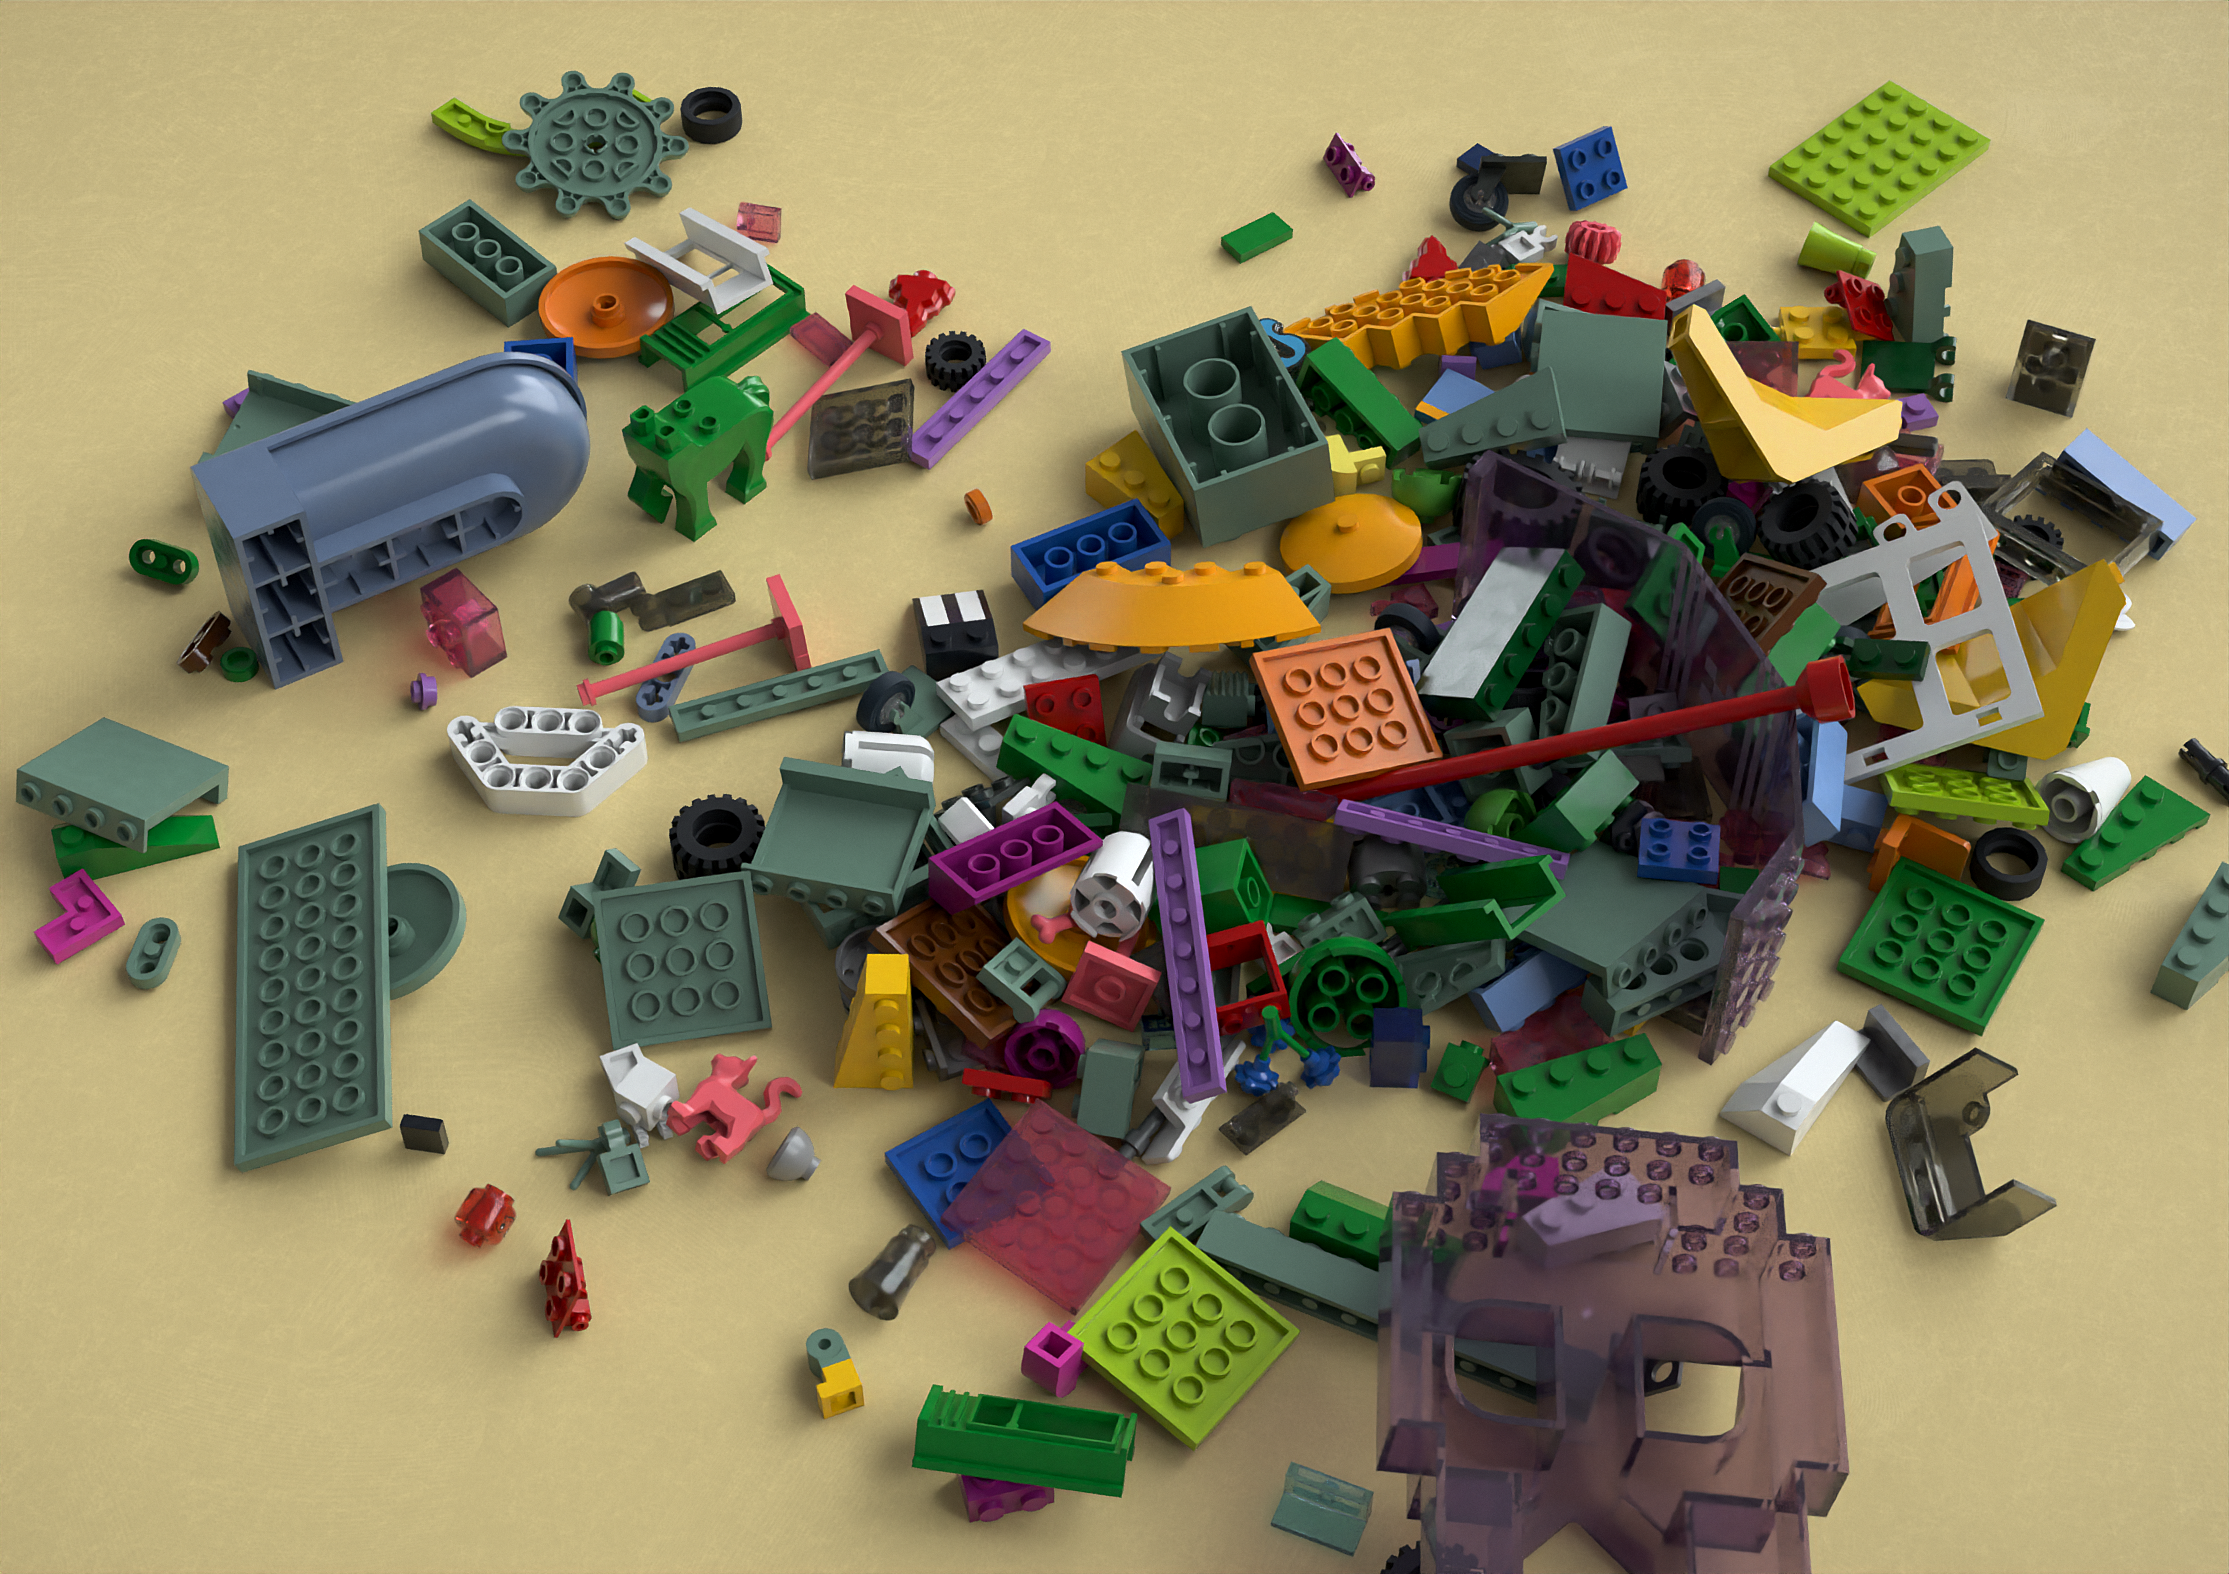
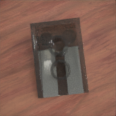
[2005,319,2096,418]

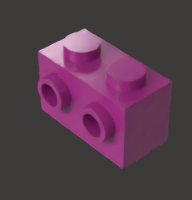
[957,1474,1054,1523]

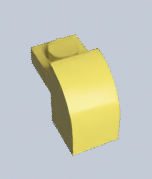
[1325,434,1386,497]

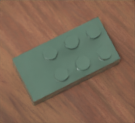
[419,199,557,328]

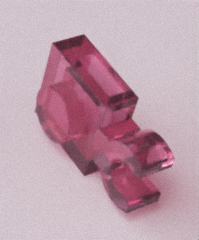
[1370,583,1439,619]

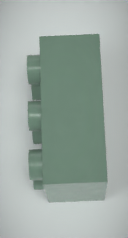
[1121,306,1335,548]

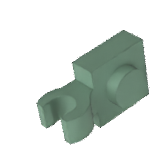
[596,1119,650,1196]

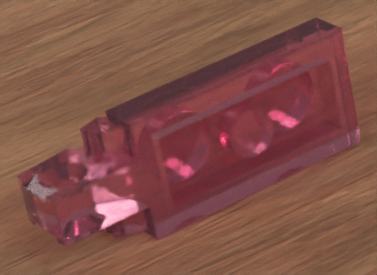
[1229,779,1339,823]

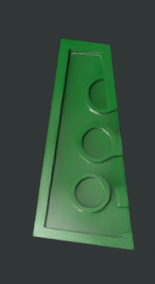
[2061,775,2211,891]

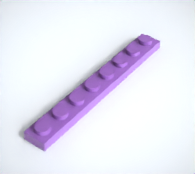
[1148,808,1227,1104]

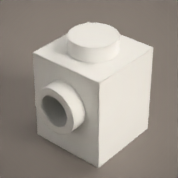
[613,1056,680,1131]

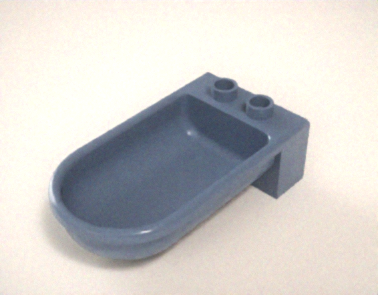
[190,352,590,690]

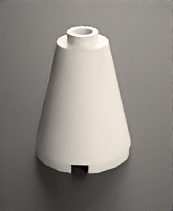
[2035,757,2131,844]

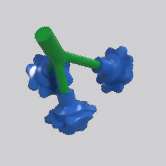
[1234,1005,1341,1097]

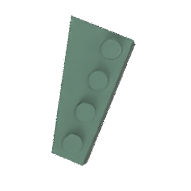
[1419,366,1568,470]

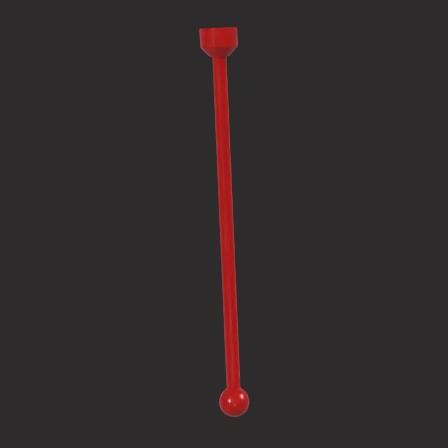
[1227,655,1855,815]

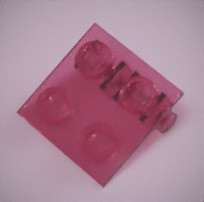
[1519,985,1615,1064]

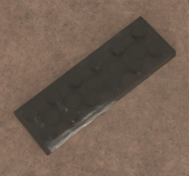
[1118,782,1354,902]

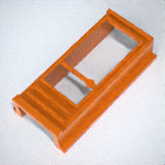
[1867,514,2000,655]

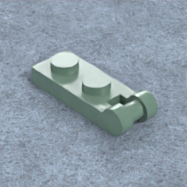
[1139,1165,1254,1245]

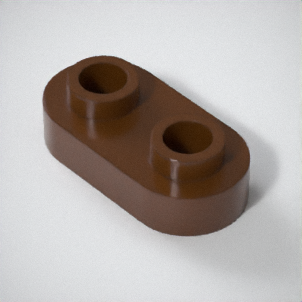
[177,611,232,674]

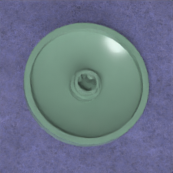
[387,863,467,1000]

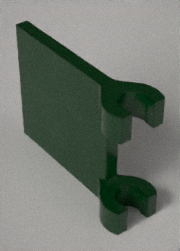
[1860,336,1957,403]

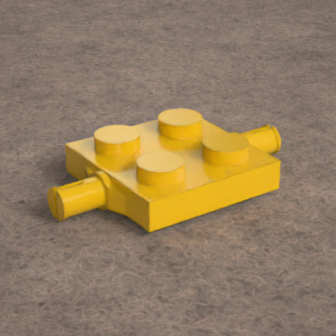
[1771,306,1875,359]

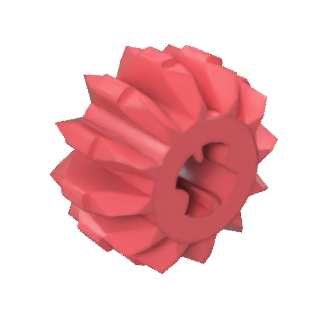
[1564,220,1622,265]

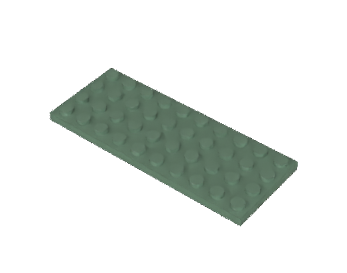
[234,803,393,1173]

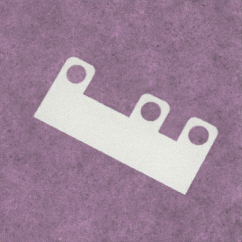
[1816,481,1999,626]

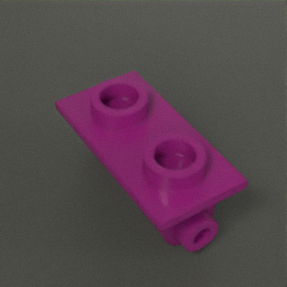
[1323,133,1375,198]

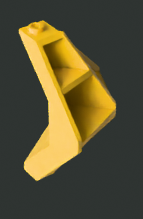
[1668,304,1903,485]
[1857,558,2127,760]

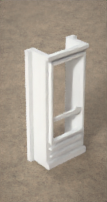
[624,207,773,315]

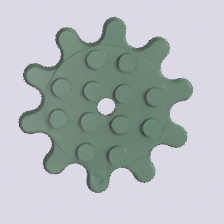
[502,71,689,220]

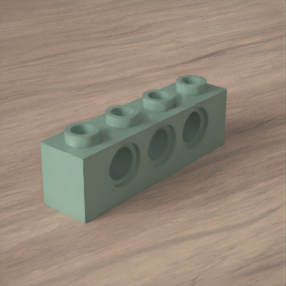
[1580,923,1741,1038]

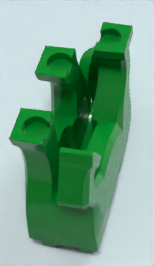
[622,376,774,542]

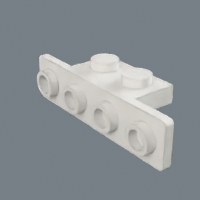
[1142,1039,1246,1165]

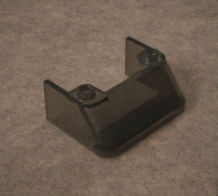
[1885,1047,2057,1241]

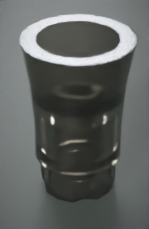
[848,1224,936,1321]

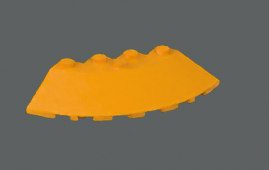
[1276,263,1554,370]
[1022,561,1321,654]

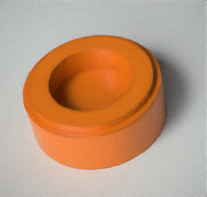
[964,488,993,525]

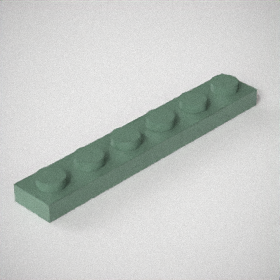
[668,649,889,743]

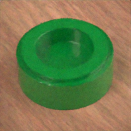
[220,647,259,682]

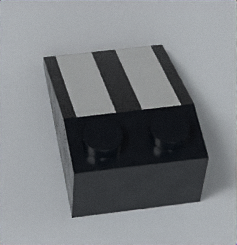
[912,590,999,682]

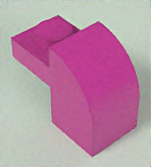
[1021,1320,1089,1398]

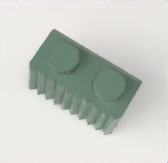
[1202,670,1255,728]

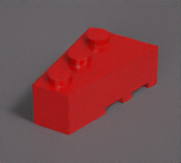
[1562,252,1667,320]

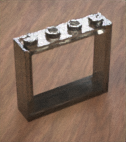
[1979,452,2164,586]

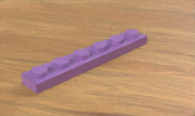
[901,329,1051,470]
[1334,799,1571,880]

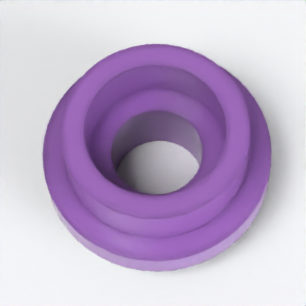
[410,673,437,710]

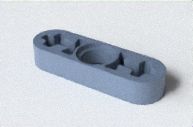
[636,633,696,722]

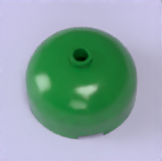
[1286,936,1407,1057]

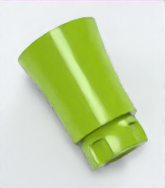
[1797,221,1877,279]

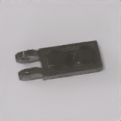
[629,570,736,632]

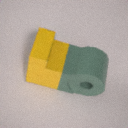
[806,1328,865,1419]

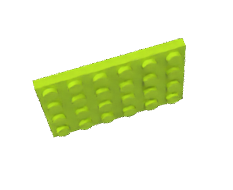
[1768,80,1991,238]

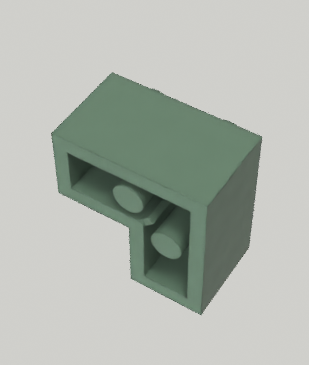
[1071,1038,1146,1139]

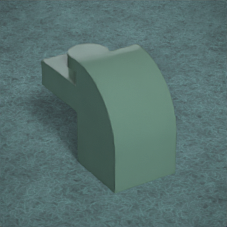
[558,848,642,940]

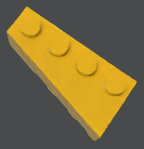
[833,954,915,1090]

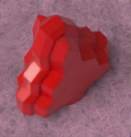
[1402,235,1459,283]
[889,270,956,338]

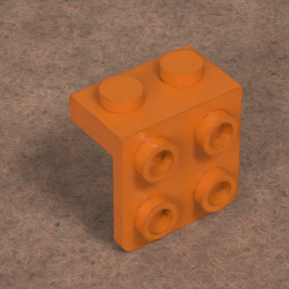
[1867,813,1971,894]

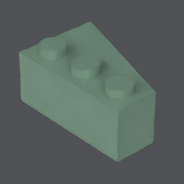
[1226,564,1331,671]

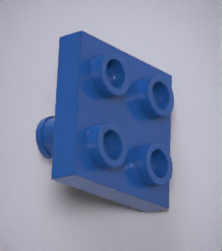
[1553,126,1628,211]
[1637,818,1720,885]

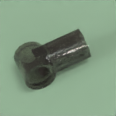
[569,571,647,627]

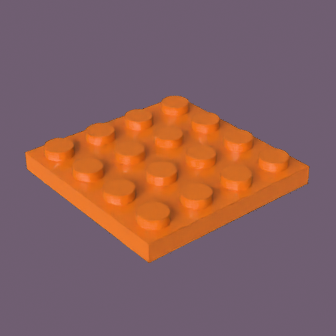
[1249,628,1443,792]

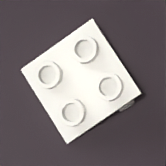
[1553,436,1632,500]

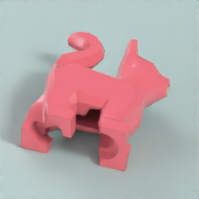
[1804,349,1891,400]
[666,1054,802,1164]

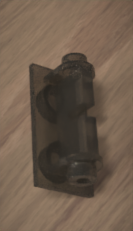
[1219,1081,1306,1156]

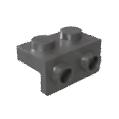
[1659,361,1699,440]

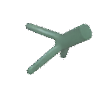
[1482,207,1538,247]
[535,1127,631,1190]

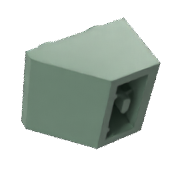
[1148,741,1233,816]

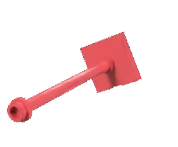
[765,285,914,461]
[576,574,811,706]
[1061,924,1162,1032]

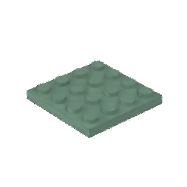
[591,870,772,1050]

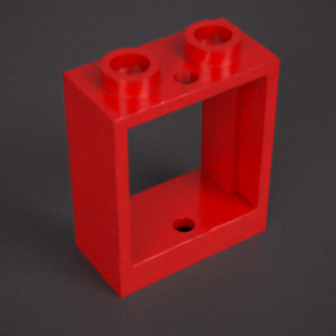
[1206,920,1291,1036]

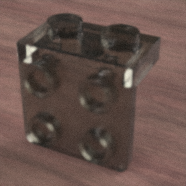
[1924,459,2013,514]

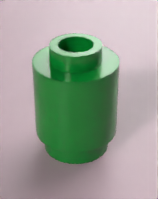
[587,611,625,665]

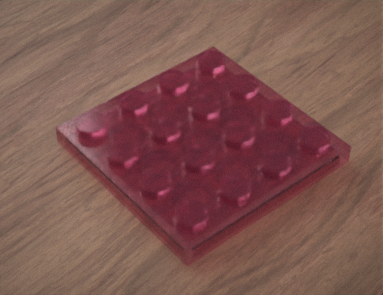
[940,1098,1171,1317]

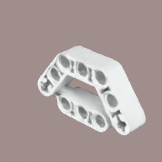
[447,706,648,817]

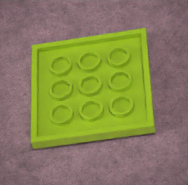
[1877,759,2050,830]
[1067,1226,1301,1451]

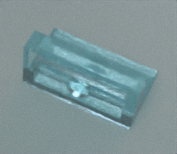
[1271,1461,1374,1557]

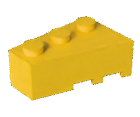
[1085,429,1184,540]

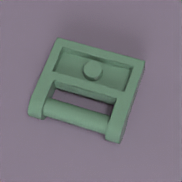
[976,937,1067,1024]

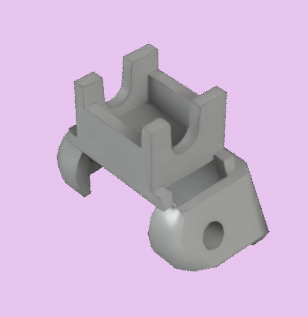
[1107,651,1213,765]

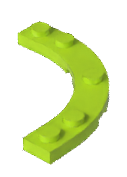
[431,89,652,157]

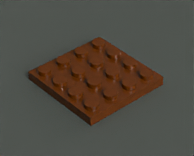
[1649,552,1827,695]
[868,897,1064,1050]

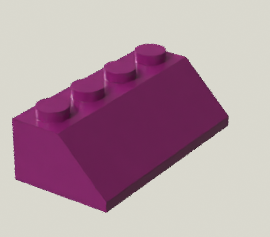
[928,801,1103,915]

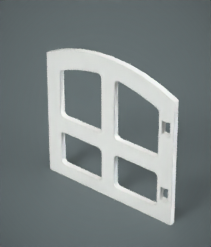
[1786,509,2045,785]

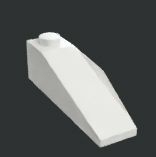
[1720,1021,1871,1156]

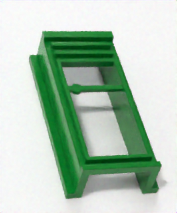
[638,263,811,393]
[1381,854,1566,952]
[912,1384,1138,1498]

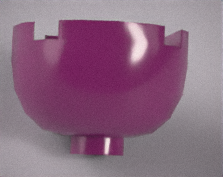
[1004,1008,1086,1090]

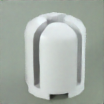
[841,730,934,785]
[1069,831,1158,942]

